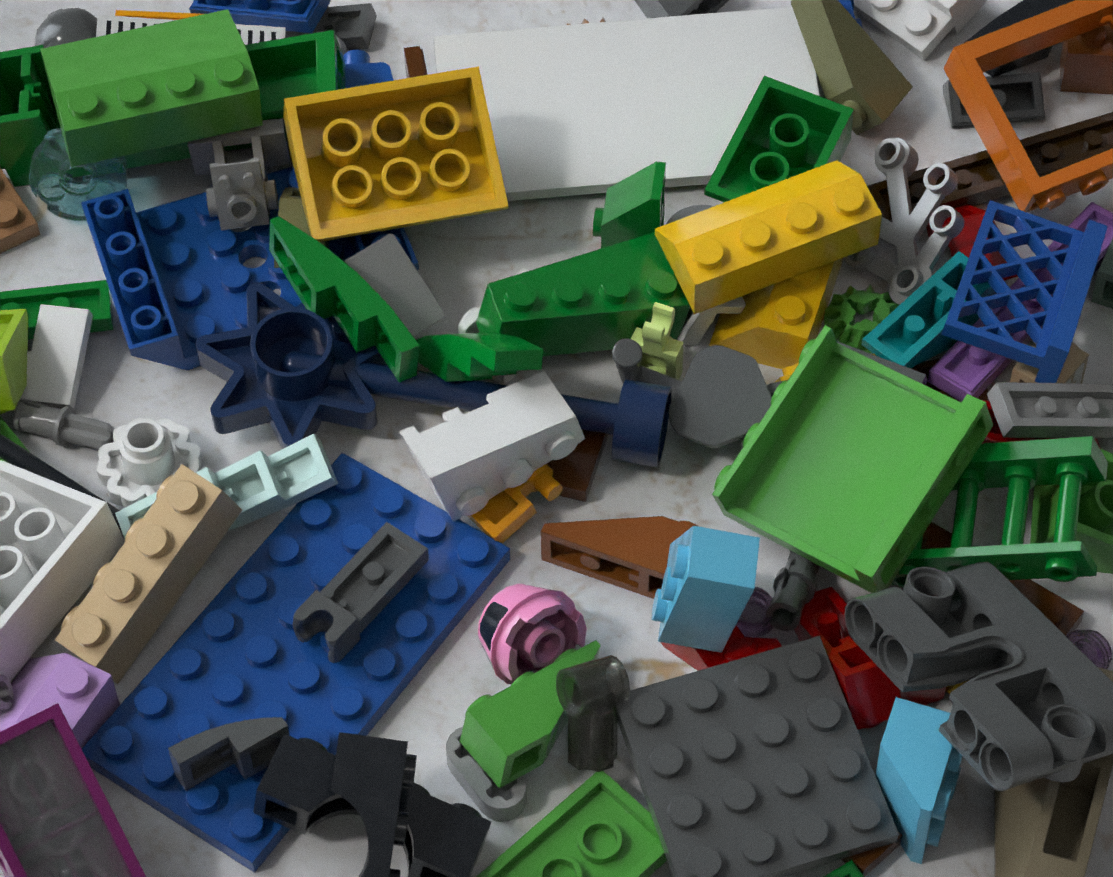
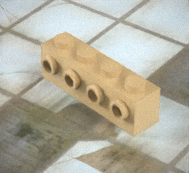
[55,464,242,684]

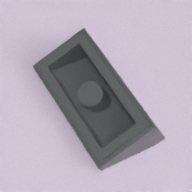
[943,72,1045,127]

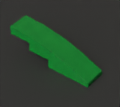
[269,216,420,383]
[415,332,543,382]

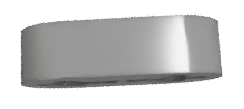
[446,727,527,822]

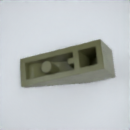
[790,0,913,135]

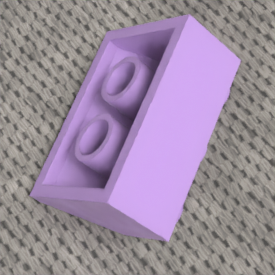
[0,653,120,749]

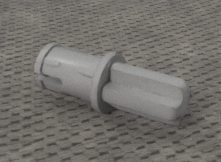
[13,399,115,450]

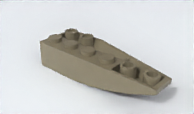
[993,667,1113,877]

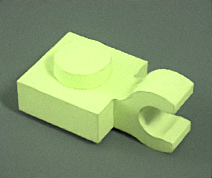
[631,302,684,380]

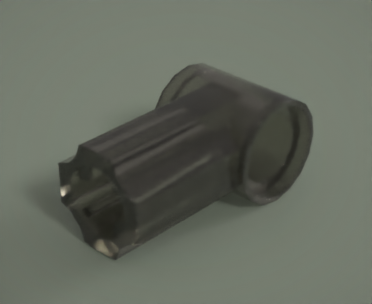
[556,655,630,772]

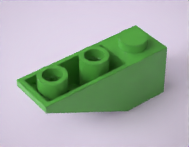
[460,640,601,789]

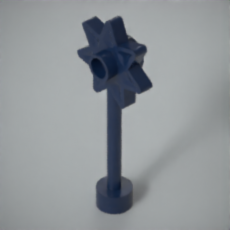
[195,282,672,468]

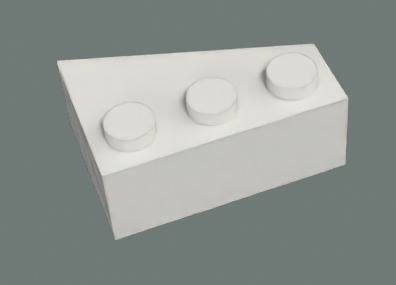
[399,371,585,522]

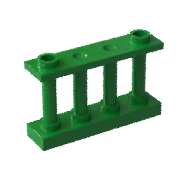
[891,436,1108,588]

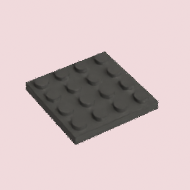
[611,636,899,877]

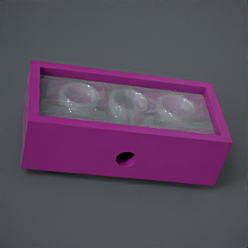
[0,703,146,877]

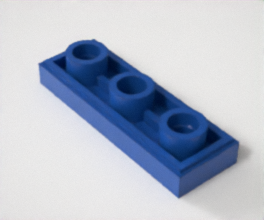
[189,0,331,33]

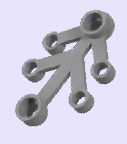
[844,138,964,305]

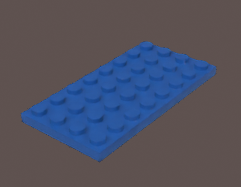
[82,453,511,873]

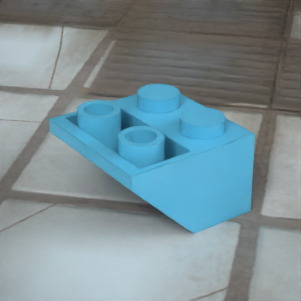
[875,697,963,864]

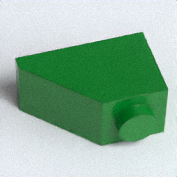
[593,161,666,248]

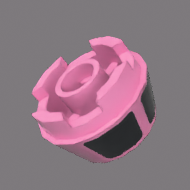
[478,584,587,684]

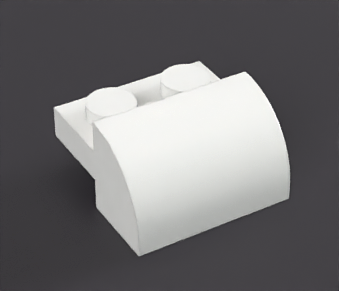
[854,0,987,60]

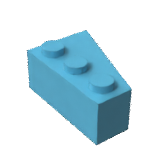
[652,526,760,653]

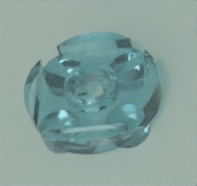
[29,129,128,221]

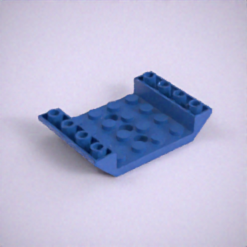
[81,166,419,370]

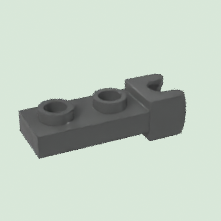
[293,522,429,663]

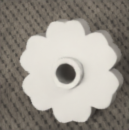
[96,418,203,508]

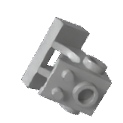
[188,118,291,230]

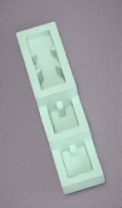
[115,434,338,539]

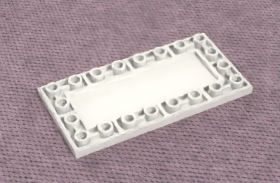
[433,6,819,201]

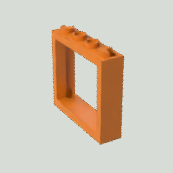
[943,0,1113,212]

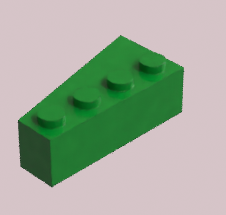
[476,232,690,356]

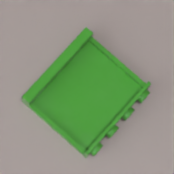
[712,325,993,593]

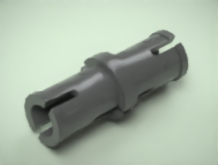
[766,550,820,631]

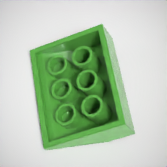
[40,9,263,167]

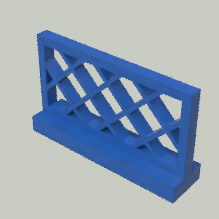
[941,200,1108,383]

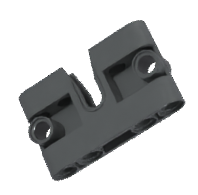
[844,562,1113,791]

